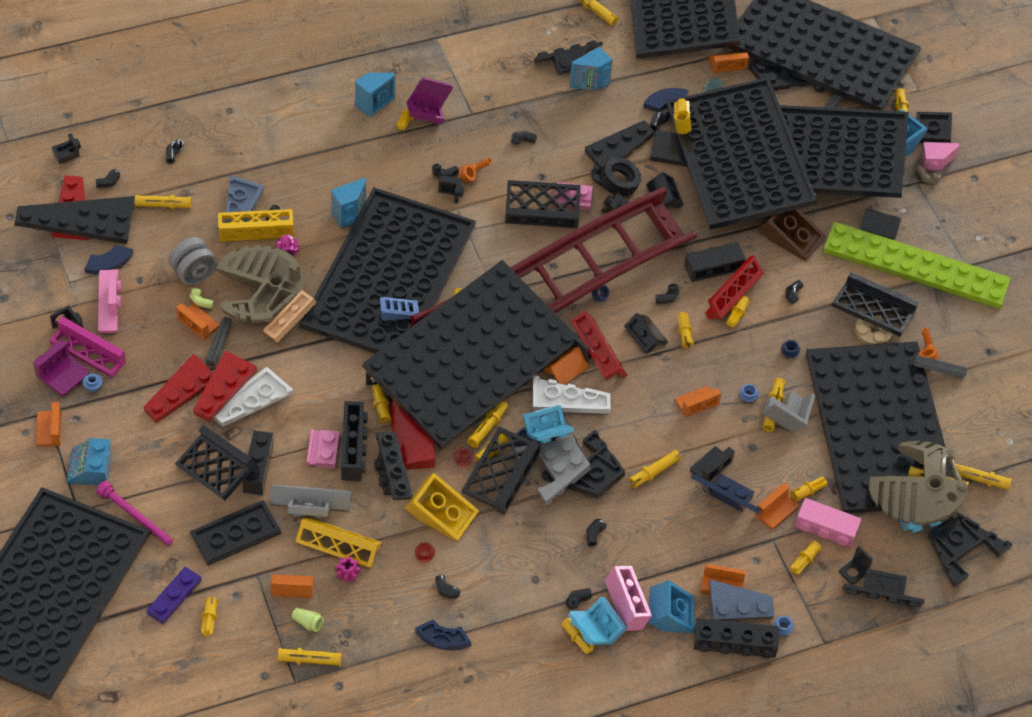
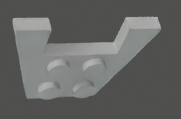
[512,438,591,506]

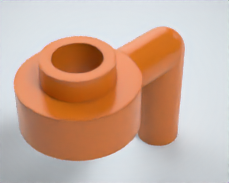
[459,157,492,183]
[918,328,939,360]

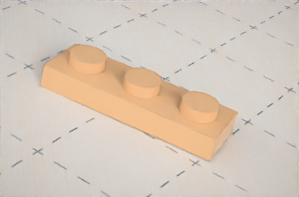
[263,290,317,343]

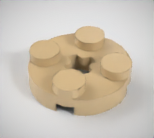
[854,315,893,345]

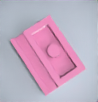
[554,182,593,211]
[307,429,340,468]

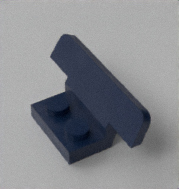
[691,474,762,515]

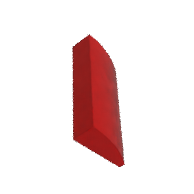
[389,401,435,470]

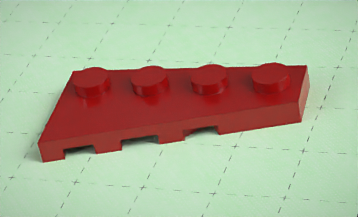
[51,175,88,240]
[193,351,257,422]
[144,354,213,423]

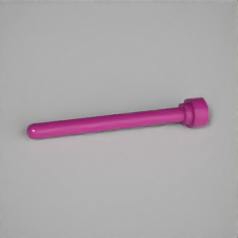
[96,480,173,545]

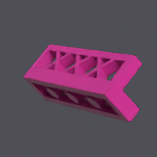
[49,316,126,378]

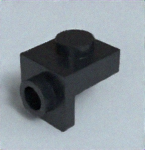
[52,133,81,164]
[438,175,464,203]
[601,193,628,213]

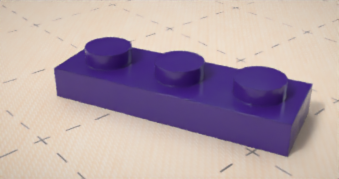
[146,567,202,624]

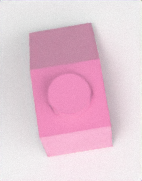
[920,142,959,171]

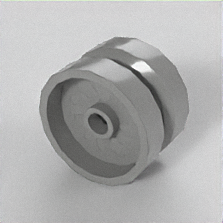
[168,237,218,285]

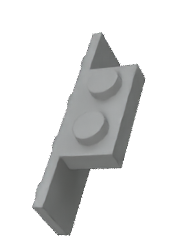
[270,484,351,518]

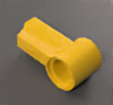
[674,98,691,134]

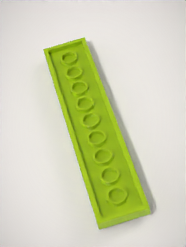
[823,222,1011,309]

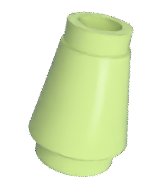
[292,608,324,632]

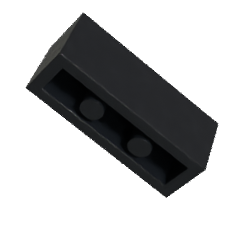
[684,242,746,282]
[243,430,274,495]

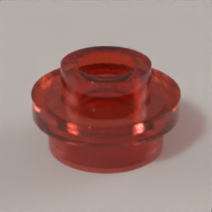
[454,447,474,466]
[415,542,435,562]

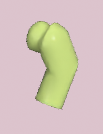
[189,288,214,310]

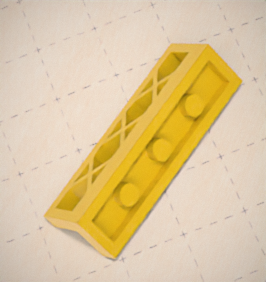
[218,209,294,242]
[295,517,382,568]

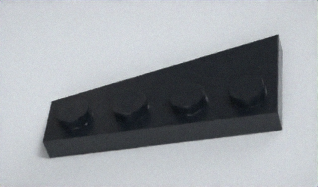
[585,120,654,167]

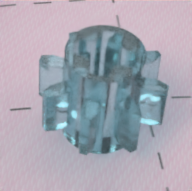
[703,78,724,92]

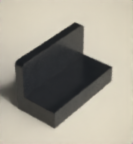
[646,172,684,209]
[860,208,901,240]
[624,313,668,354]
[690,446,735,482]

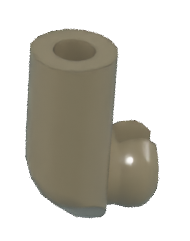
[915,165,941,185]

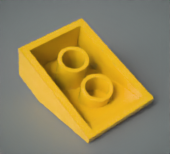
[403,473,479,541]

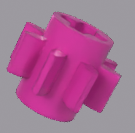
[276,235,299,256]
[335,556,360,583]

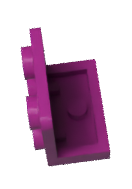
[406,77,453,125]
[33,339,90,396]

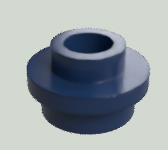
[591,285,610,302]
[781,340,800,358]

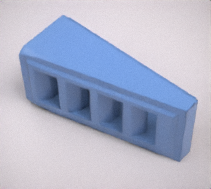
[380,297,419,321]

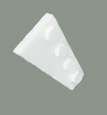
[213,367,294,427]
[533,376,611,414]

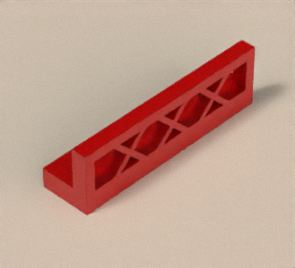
[705,256,764,319]
[571,310,628,380]

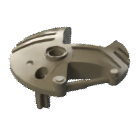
[216,245,305,323]
[869,441,968,525]

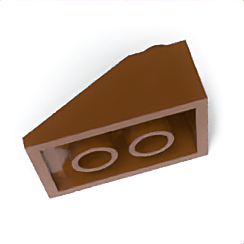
[757,209,826,261]

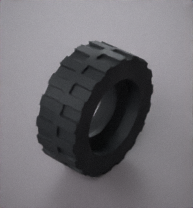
[599,157,642,197]

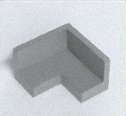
[763,391,815,433]

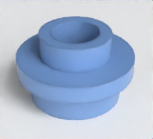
[83,374,103,392]
[739,384,759,402]
[773,615,794,636]

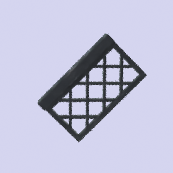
[505,180,581,229]
[832,272,919,337]
[175,425,260,501]
[462,427,542,515]

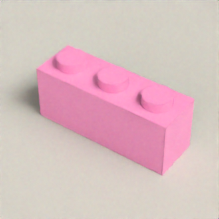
[795,498,862,547]
[605,566,652,631]

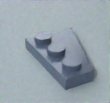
[225,175,264,223]
[709,579,774,620]

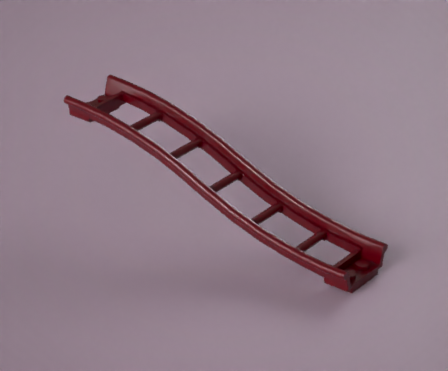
[410,187,697,328]

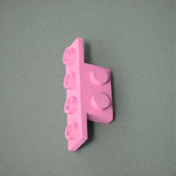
[98,269,121,333]

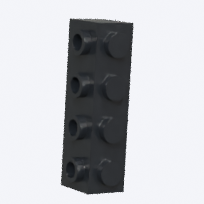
[341,401,368,481]
[693,618,779,658]

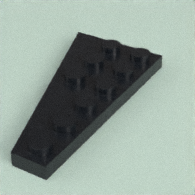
[14,196,134,244]

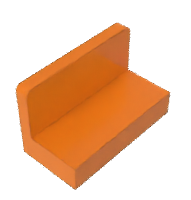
[709,52,749,73]
[176,303,219,340]
[543,347,588,385]
[675,386,721,418]
[36,402,62,446]
[755,482,799,530]
[700,564,746,595]
[270,574,314,598]

